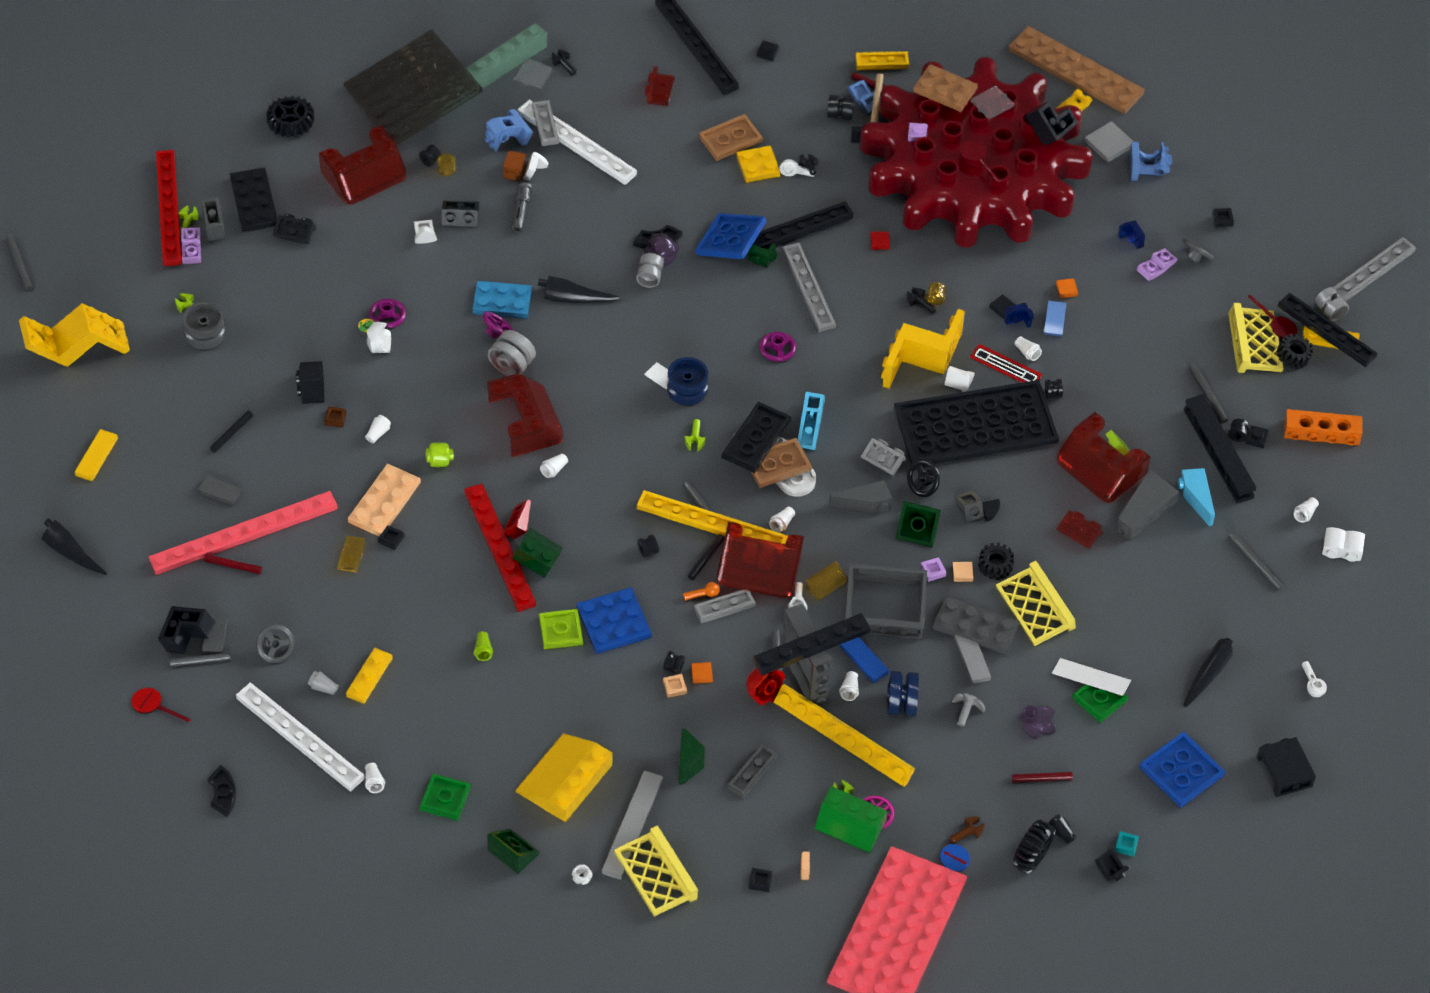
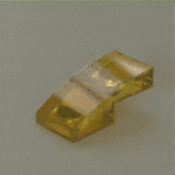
[337,535,366,573]

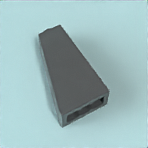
[1116,469,1179,540]

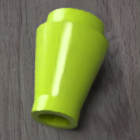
[474,631,493,661]

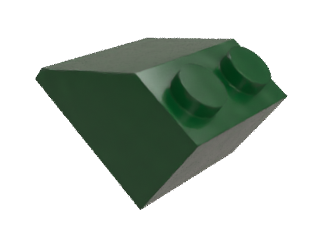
[512,528,563,578]

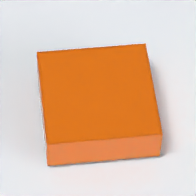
[1056,278,1078,298]
[691,662,713,684]

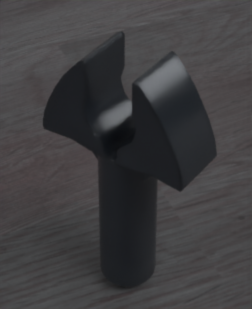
[552,49,577,75]
[798,154,818,176]
[907,287,937,314]

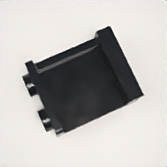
[1257,737,1316,797]

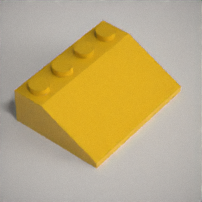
[516,733,612,822]

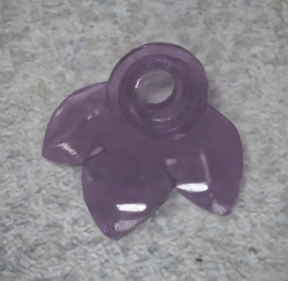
[1020,705,1056,739]

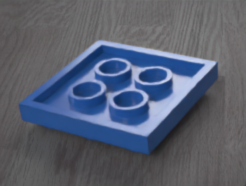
[695,213,767,259]
[576,587,652,654]
[1139,731,1225,808]

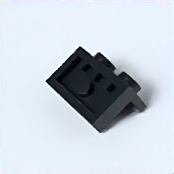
[441,200,479,227]
[273,213,316,245]

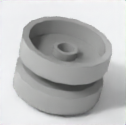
[487,330,536,378]

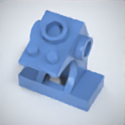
[484,109,533,152]
[1130,142,1172,181]

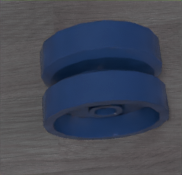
[667,357,708,406]
[887,671,919,717]

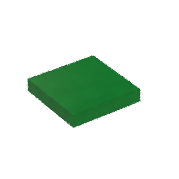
[1072,684,1129,723]
[419,774,471,821]

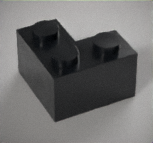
[1025,102,1078,146]
[296,361,325,404]
[158,606,215,654]

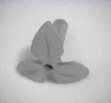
[952,693,985,727]

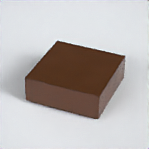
[324,406,347,428]

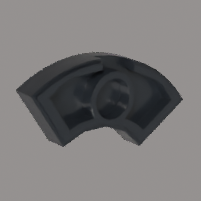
[633,225,683,249]
[208,765,236,817]

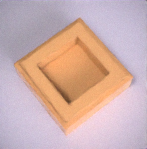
[952,562,973,582]
[663,674,687,698]
[800,852,810,880]

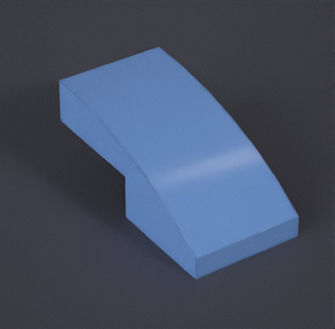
[848,80,874,114]
[1044,301,1067,337]

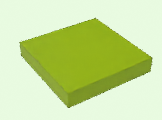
[539,609,583,650]

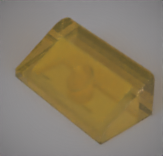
[806,561,848,600]

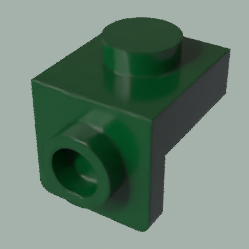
[748,244,778,268]

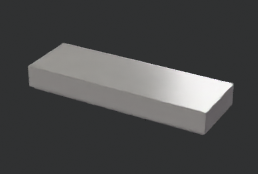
[532,100,559,146]
[694,588,756,624]
[954,635,991,684]

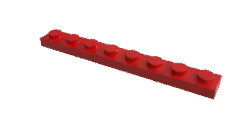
[156,150,182,266]
[464,483,536,612]

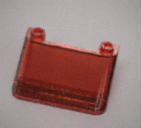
[716,521,805,597]

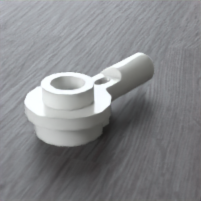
[780,159,815,177]
[788,582,807,610]
[1301,661,1327,697]

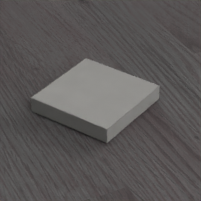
[1084,121,1134,163]

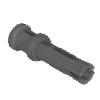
[511,182,533,233]

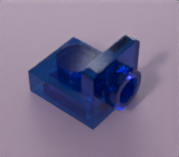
[1118,220,1146,249]
[1004,302,1034,328]

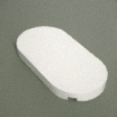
[775,438,816,497]

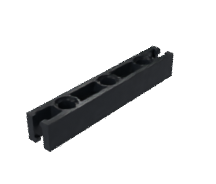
[1184,394,1257,504]

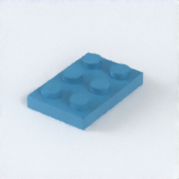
[473,281,532,319]

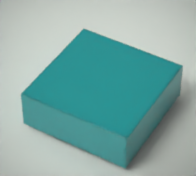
[1114,831,1139,857]

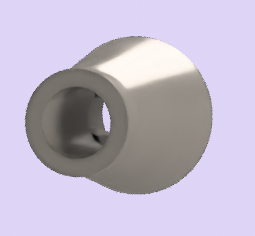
[308,671,339,696]

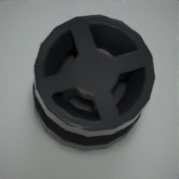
[419,144,442,167]
[1045,379,1063,398]
[1228,419,1250,442]
[637,534,659,558]
[663,651,685,674]

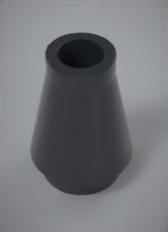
[1048,814,1077,844]

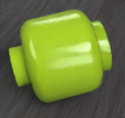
[425,442,454,467]

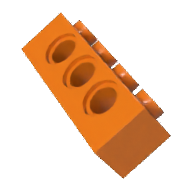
[1284,409,1362,445]

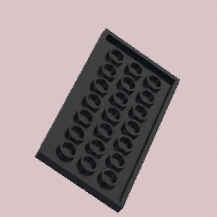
[894,380,1059,466]

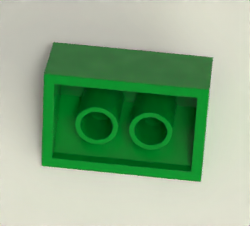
[814,786,887,854]

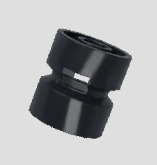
[827,95,854,120]

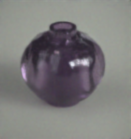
[644,233,679,267]

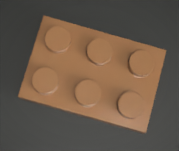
[913,64,978,112]
[699,114,763,161]
[750,438,812,488]

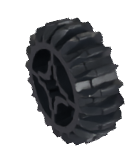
[266,95,315,139]
[1013,820,1055,874]

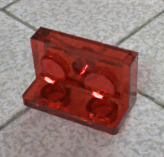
[645,66,675,106]
[1057,510,1103,550]

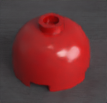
[746,667,786,706]

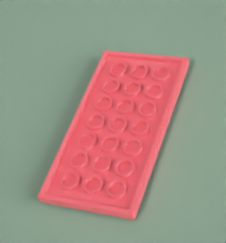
[827,846,967,993]

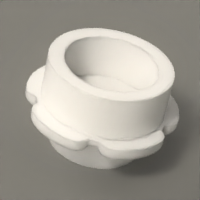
[572,865,592,885]

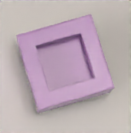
[908,123,928,142]
[920,557,946,582]

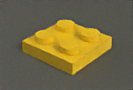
[736,146,780,183]

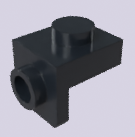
[1094,849,1130,881]

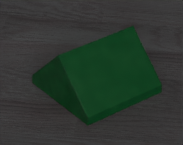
[895,501,941,547]
[679,729,705,784]
[487,828,540,874]

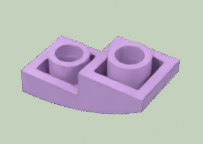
[181,227,201,264]
[1137,248,1177,281]

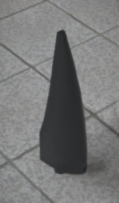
[538,276,620,303]
[41,518,107,575]
[1183,638,1233,707]

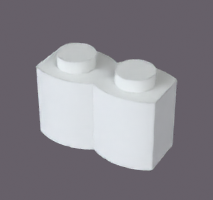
[1322,527,1365,562]

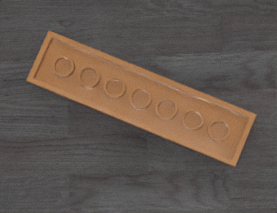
[1008,26,1145,114]

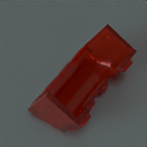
[319,125,407,204]
[487,374,563,457]
[1057,412,1151,503]

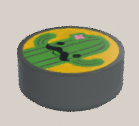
[357,318,375,337]

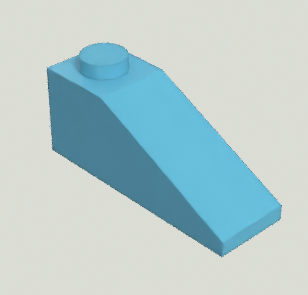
[798,392,825,451]
[1177,468,1215,526]

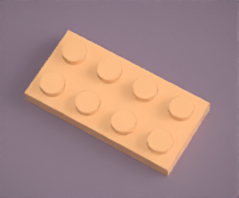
[348,463,421,536]

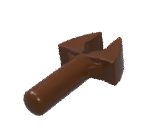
[949,816,985,843]

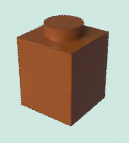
[503,150,526,181]

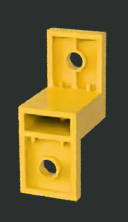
[19,303,130,367]
[881,309,965,389]

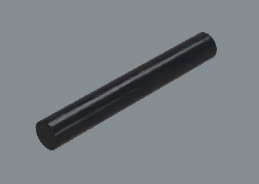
[210,411,253,453]
[688,534,725,580]

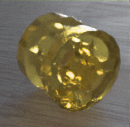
[437,154,456,176]
[927,282,947,305]

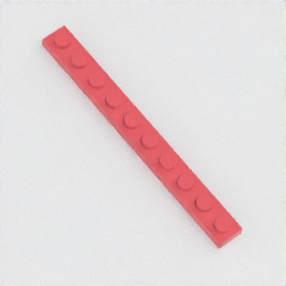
[148,491,338,575]

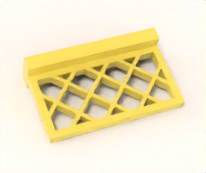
[1228,303,1283,373]
[996,561,1076,646]
[614,825,698,917]

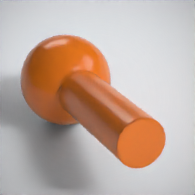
[683,582,720,601]

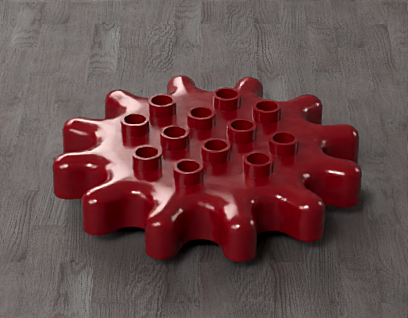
[859,57,1093,248]

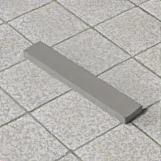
[1333,237,1416,302]
[782,242,836,333]
[602,770,663,880]

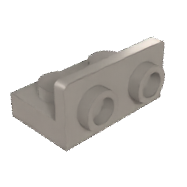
[861,438,907,477]

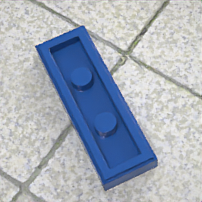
[838,637,889,684]

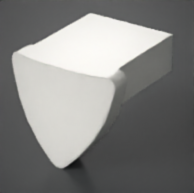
[523,152,548,181]
[414,220,437,244]
[945,366,975,392]

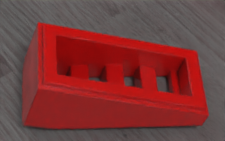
[504,499,531,539]

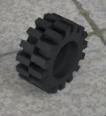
[1277,334,1314,369]
[978,542,1014,580]

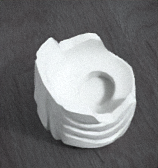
[366,322,391,353]

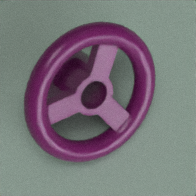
[369,298,406,329]
[482,312,513,339]
[759,332,796,362]

